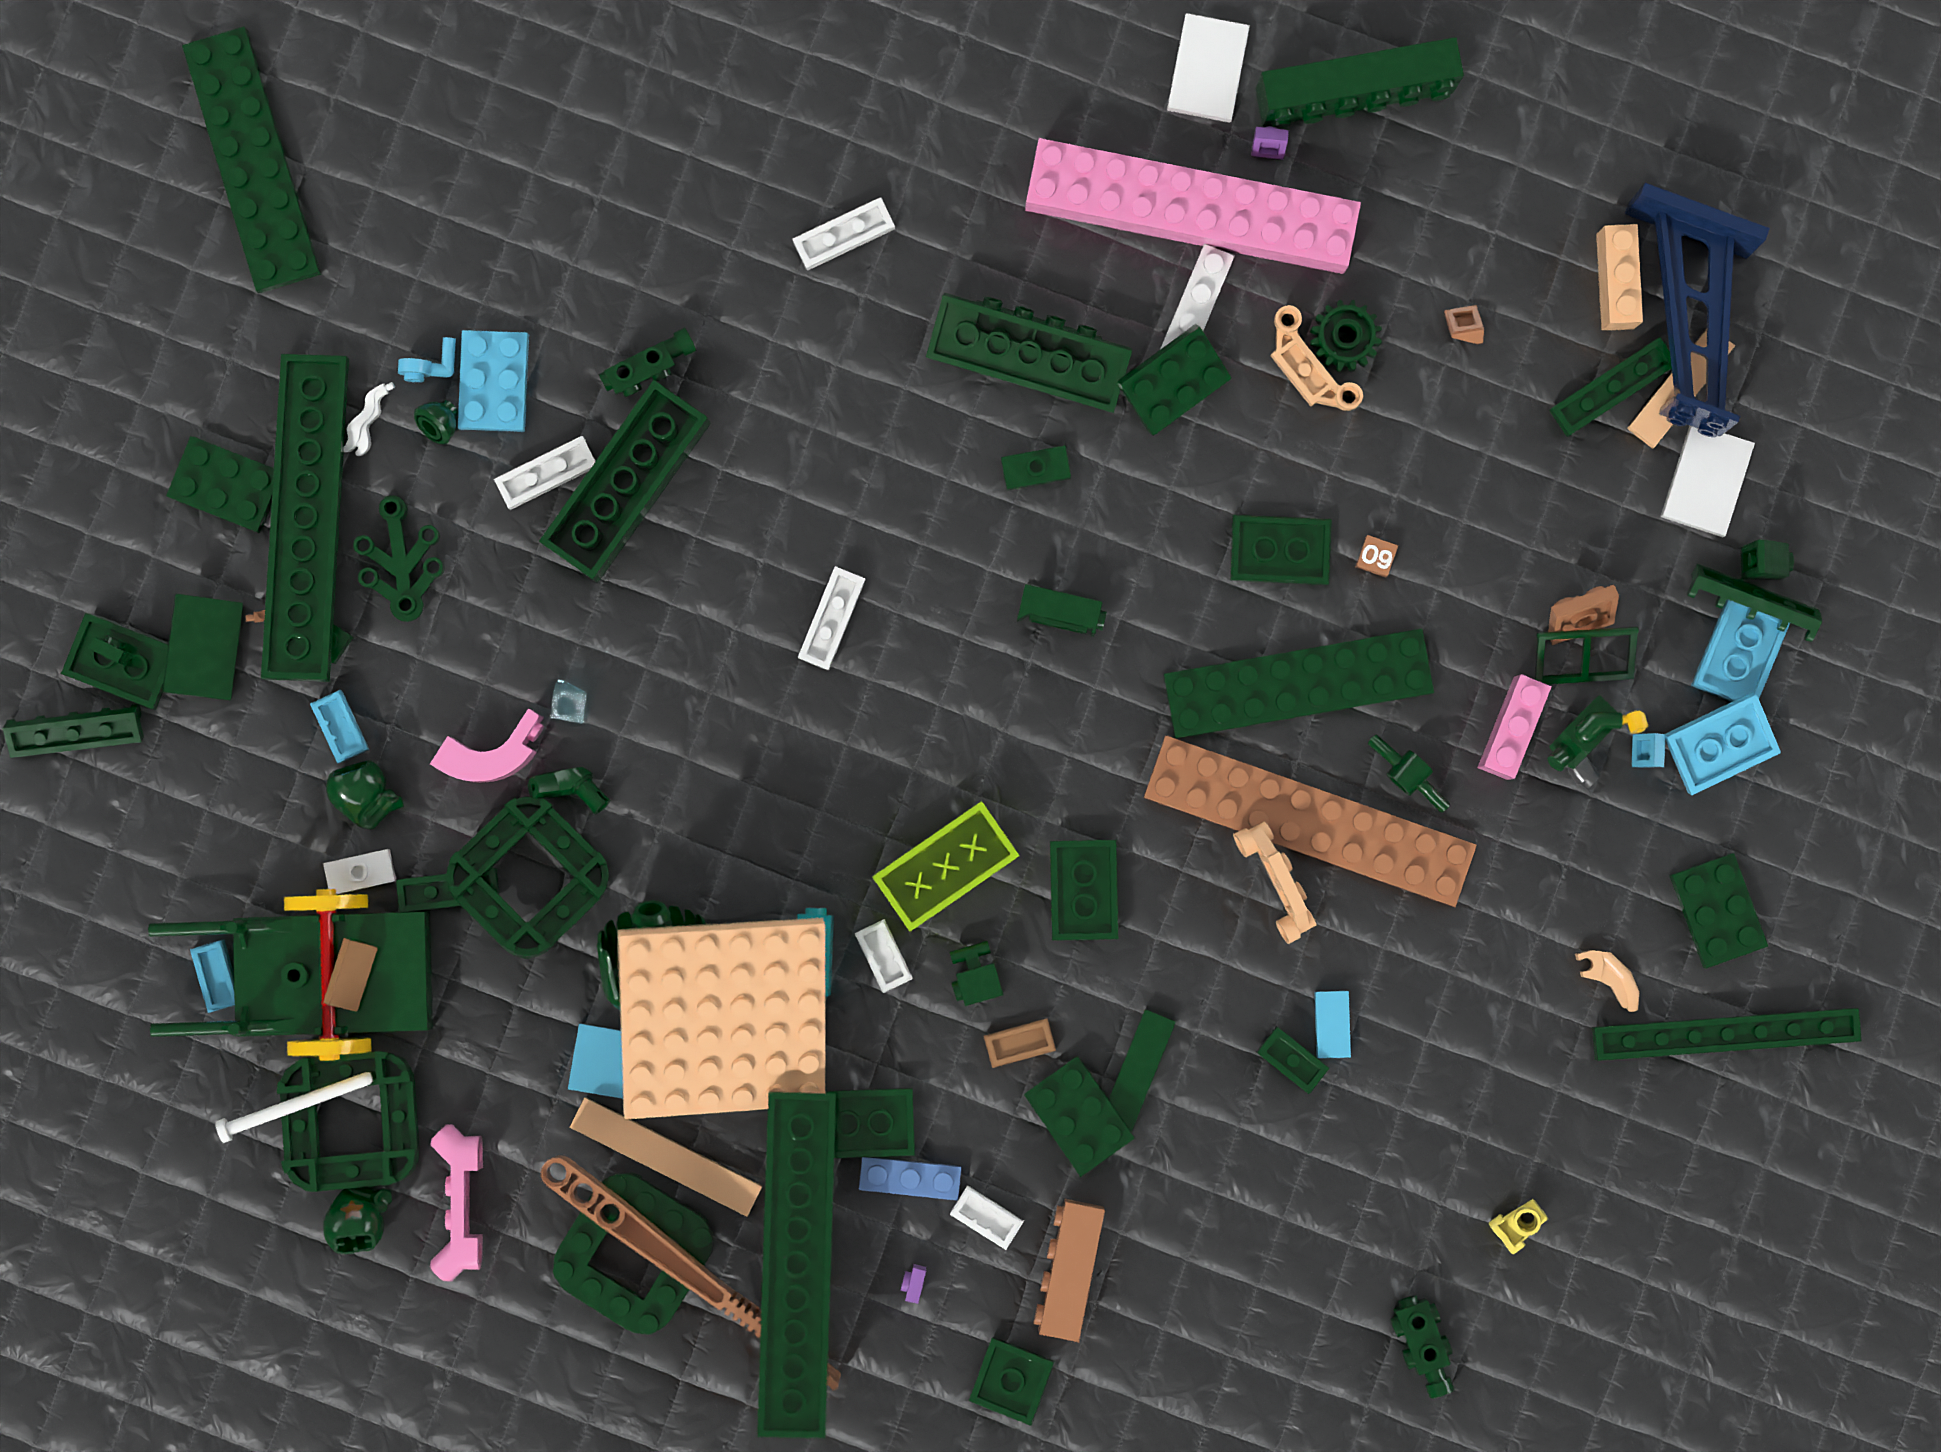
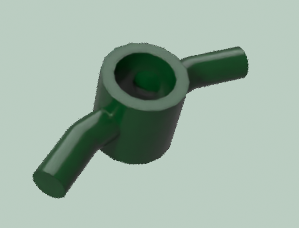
[1368,735,1450,812]

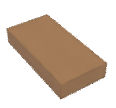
[323,938,378,1012]
[984,1018,1056,1068]

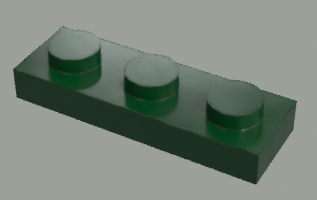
[396,868,500,913]

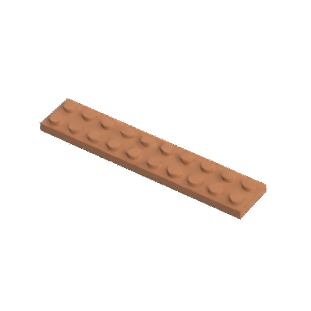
[1143,736,1477,907]

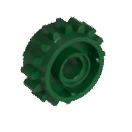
[1310,300,1382,372]

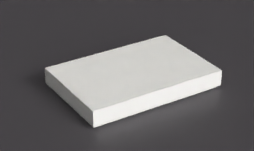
[1167,13,1250,123]
[1661,426,1755,537]

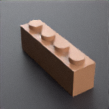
[1034,1199,1105,1342]

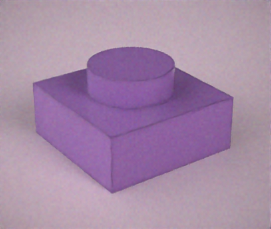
[1251,127,1289,159]
[901,1264,926,1304]

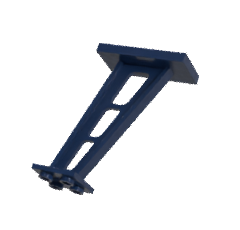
[1625,183,1770,437]

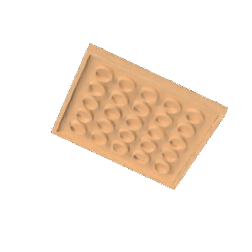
[618,918,825,1119]

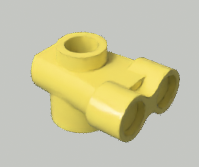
[1489,1199,1548,1255]

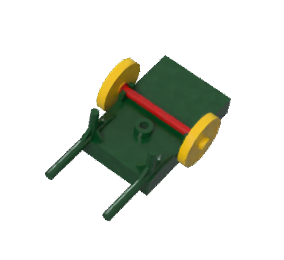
[148,889,433,1061]

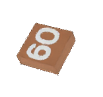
[1355,535,1398,577]

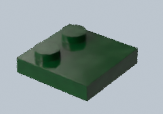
[969,1337,1055,1426]

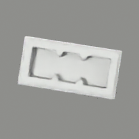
[323,849,396,895]
[855,919,913,993]
[950,1185,1024,1250]

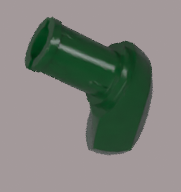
[528,767,611,815]

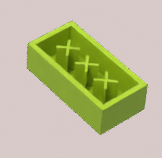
[872,801,1019,931]

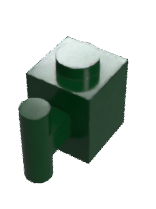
[950,941,1003,1006]

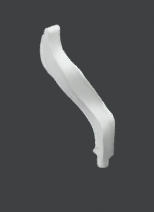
[344,382,395,456]

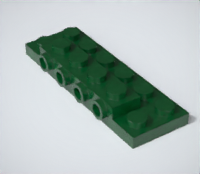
[926,293,1133,413]

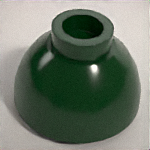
[414,400,458,444]

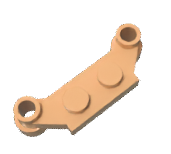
[1271,305,1363,411]
[1233,822,1316,944]

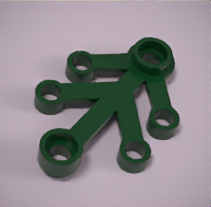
[353,495,445,622]

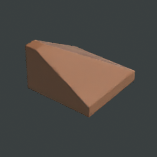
[1444,305,1484,344]

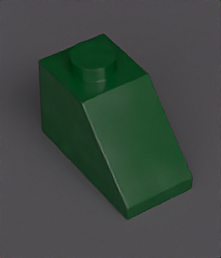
[1741,540,1794,580]

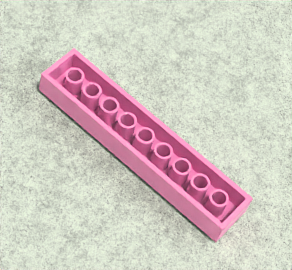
[1025,138,1361,274]

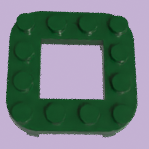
[446,797,609,959]
[277,1051,420,1192]
[553,1172,714,1335]

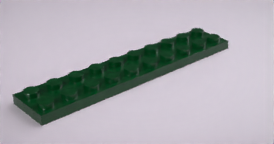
[261,354,349,682]
[757,1092,836,1438]

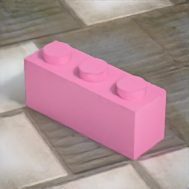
[1477,674,1551,780]

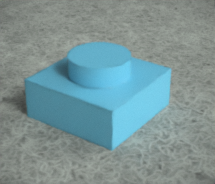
[1632,733,1665,768]

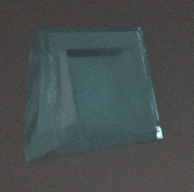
[550,679,587,724]

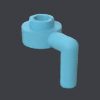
[398,337,456,382]

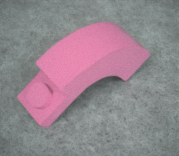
[430,709,544,783]

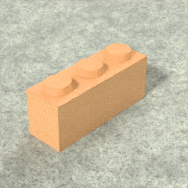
[1596,224,1643,331]

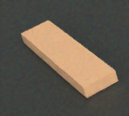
[1627,328,1735,449]

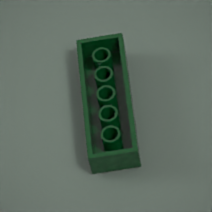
[1255,37,1464,129]
[539,380,711,583]

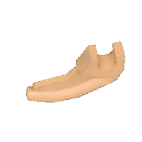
[1575,950,1639,1012]

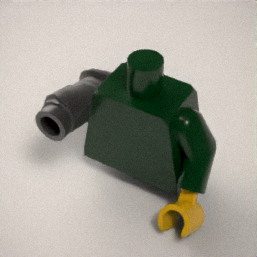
[1547,695,1648,790]

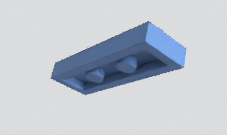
[859,1157,961,1201]

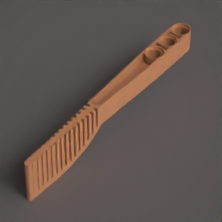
[541,1155,841,1390]

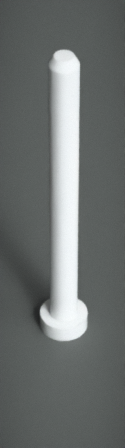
[215,1072,373,1143]

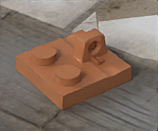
[1548,585,1619,646]

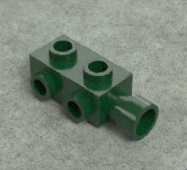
[598,327,697,398]
[1390,1295,1455,1398]

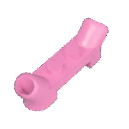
[430,1125,483,1281]

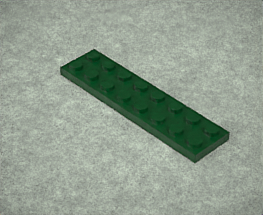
[182,26,321,294]
[1163,629,1434,739]

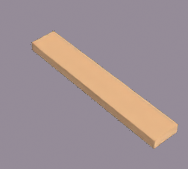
[570,1097,763,1217]

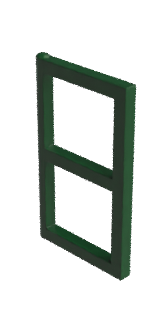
[1535,627,1639,684]

